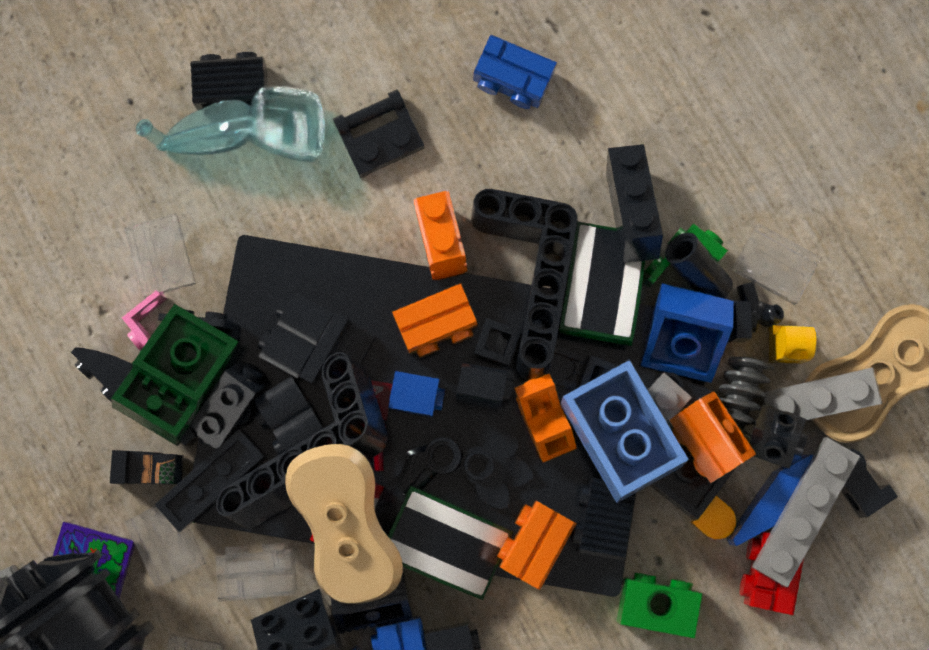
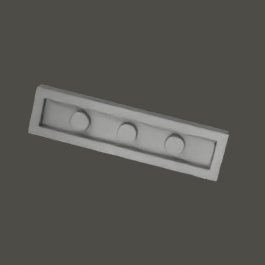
[752,437,860,588]

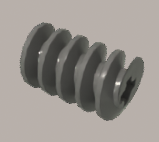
[719,357,775,438]

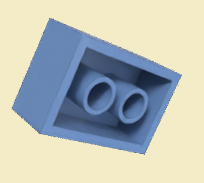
[560,360,689,503]

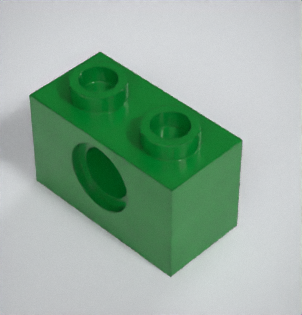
[616,572,702,639]

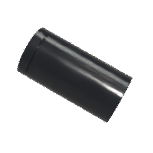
[665,233,733,299]

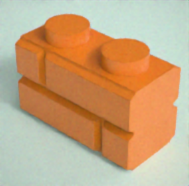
[413,191,468,280]
[392,284,478,358]
[669,391,756,483]
[497,501,577,590]

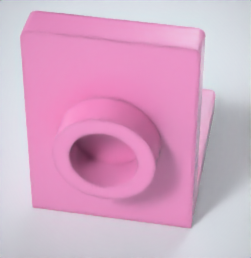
[122,290,167,351]

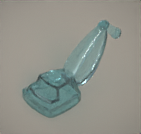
[136,86,325,162]

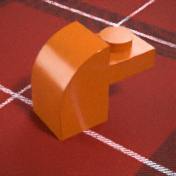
[514,374,577,462]

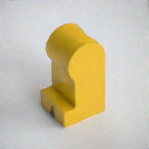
[769,325,816,364]

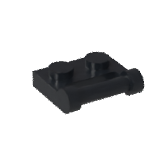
[333,89,424,178]

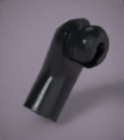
[736,282,784,327]

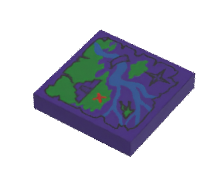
[53,522,136,598]

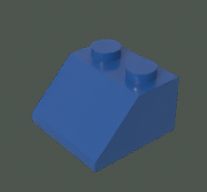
[641,283,734,383]

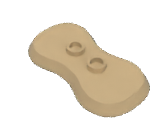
[805,304,929,443]
[285,444,403,604]

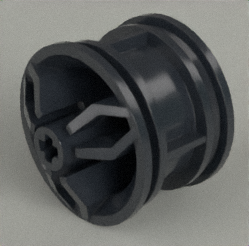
[0,550,154,650]

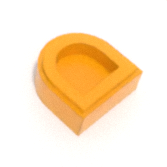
[690,495,736,539]

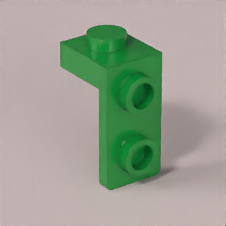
[644,223,728,288]

